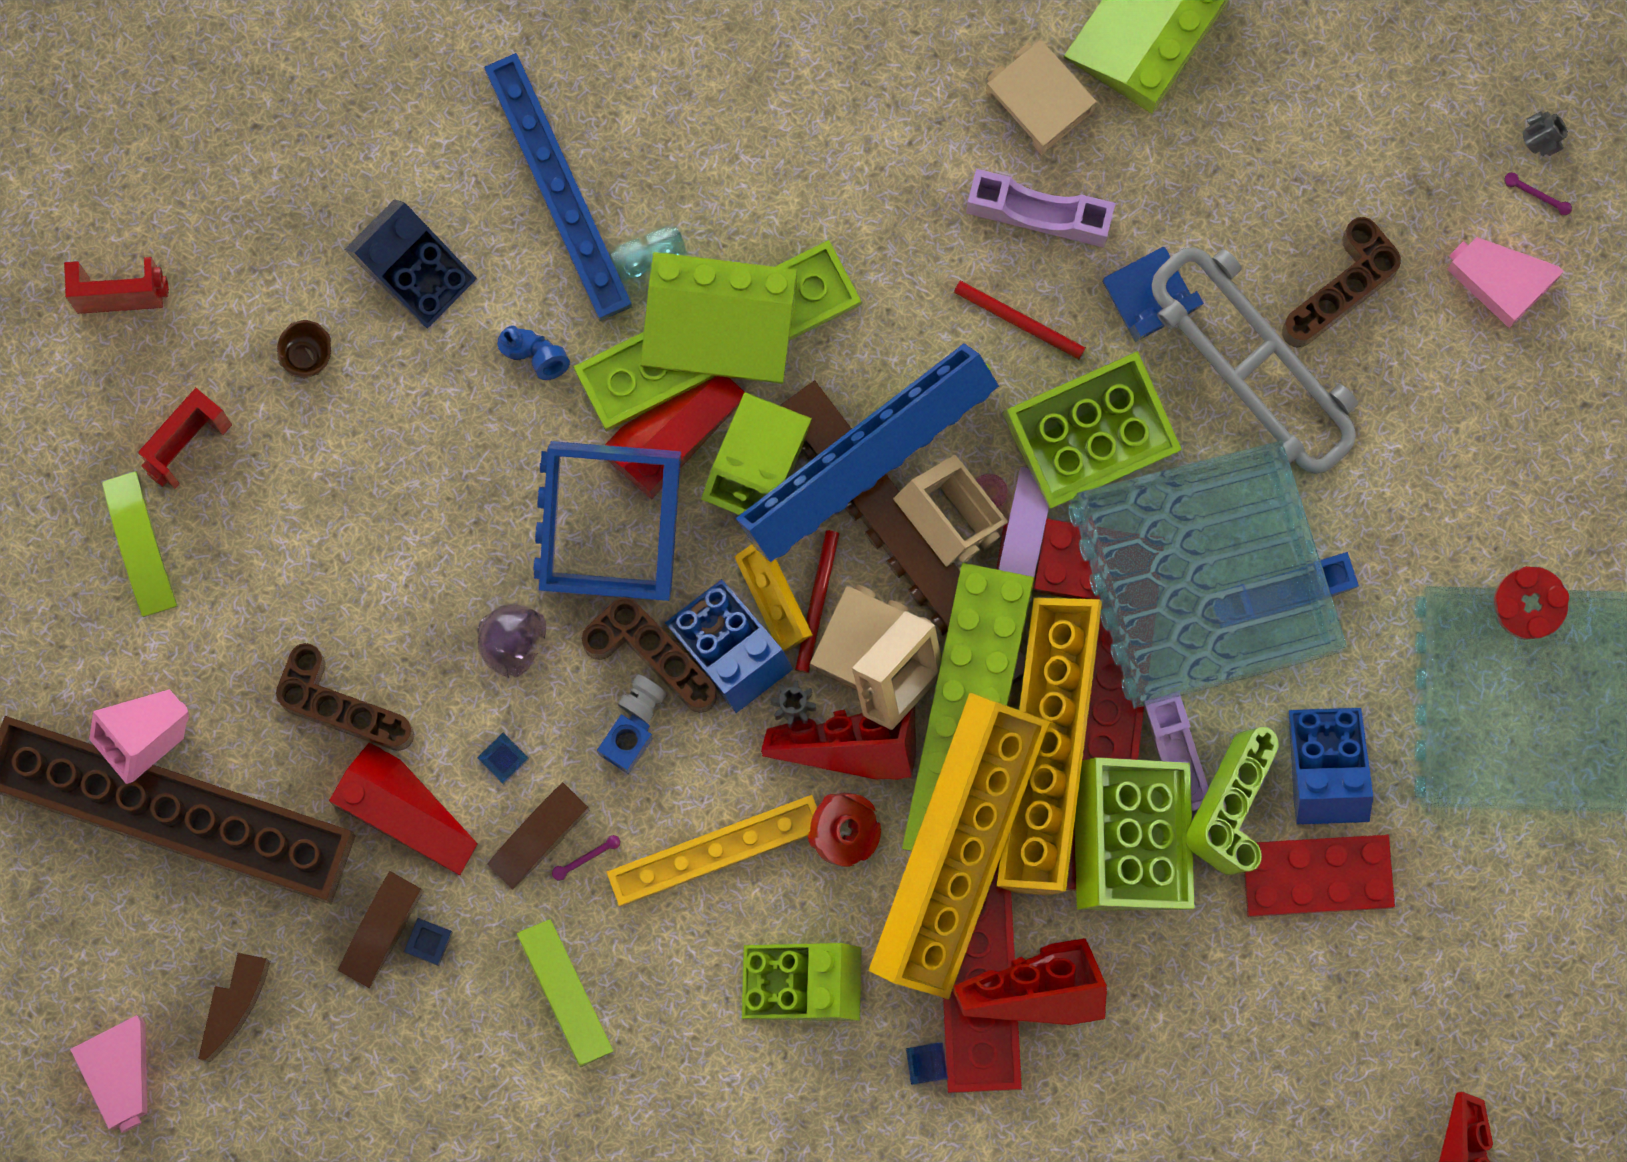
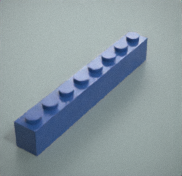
[735,343,999,562]

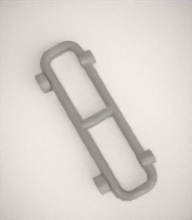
[1152,247,1358,474]

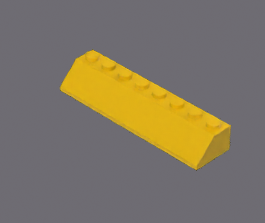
[997,598,1102,896]
[868,693,1050,999]

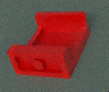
[64,257,169,314]
[138,387,232,489]

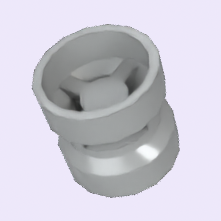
[618,674,668,724]

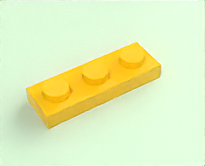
[734,544,812,652]

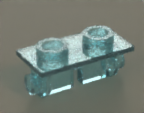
[610,225,687,282]

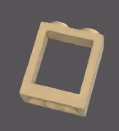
[893,455,1008,567]
[852,611,942,730]

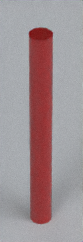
[954,280,1086,360]
[795,530,840,673]

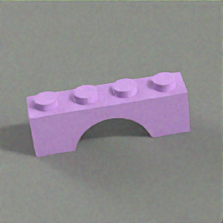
[966,169,1116,248]

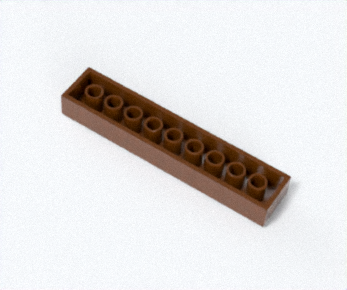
[0,716,356,905]

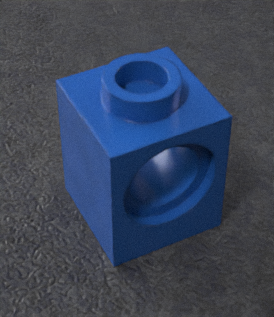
[597,714,653,775]

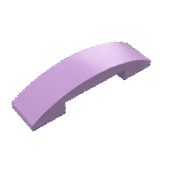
[998,467,1049,577]
[1145,692,1211,837]

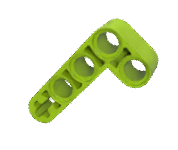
[1186,727,1279,875]

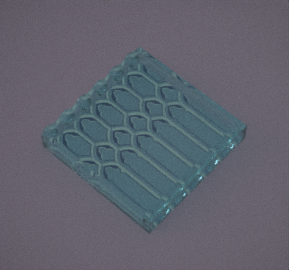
[1069,440,1347,708]
[1414,586,1627,813]

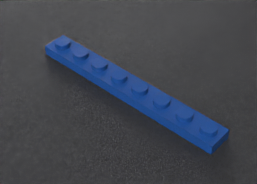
[484,53,632,321]

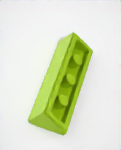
[516,919,614,1068]

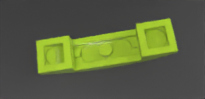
[102,471,178,617]

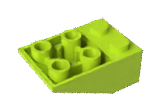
[701,392,812,515]
[742,943,862,1021]

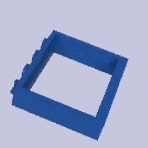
[533,441,681,601]

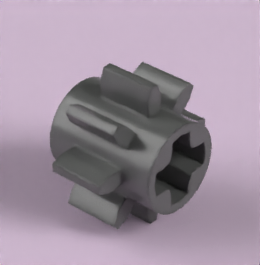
[1523,111,1568,156]
[771,680,816,728]

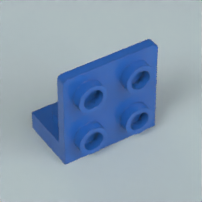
[1102,247,1204,342]

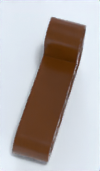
[1282,217,1401,348]
[582,598,717,713]
[276,643,414,751]

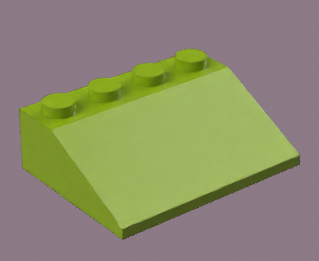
[1063,0,1229,114]
[640,252,797,384]
[1002,351,1182,509]
[1075,758,1195,911]

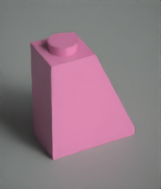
[1447,237,1564,329]
[89,689,189,784]
[70,1015,147,1133]

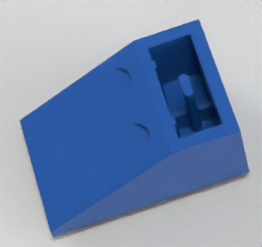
[665,579,793,713]
[1289,708,1373,825]

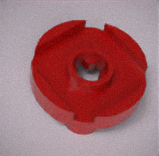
[1494,566,1569,640]
[808,792,881,867]

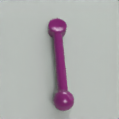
[1504,172,1572,215]
[552,835,621,881]

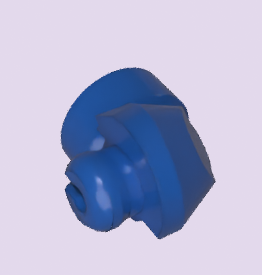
[497,326,570,380]

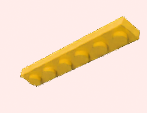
[606,795,817,907]

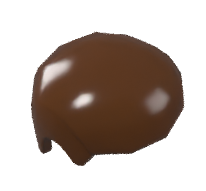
[277,320,331,379]

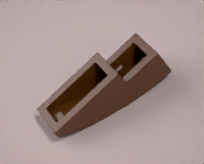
[487,782,590,890]
[338,871,424,989]
[198,953,271,1062]

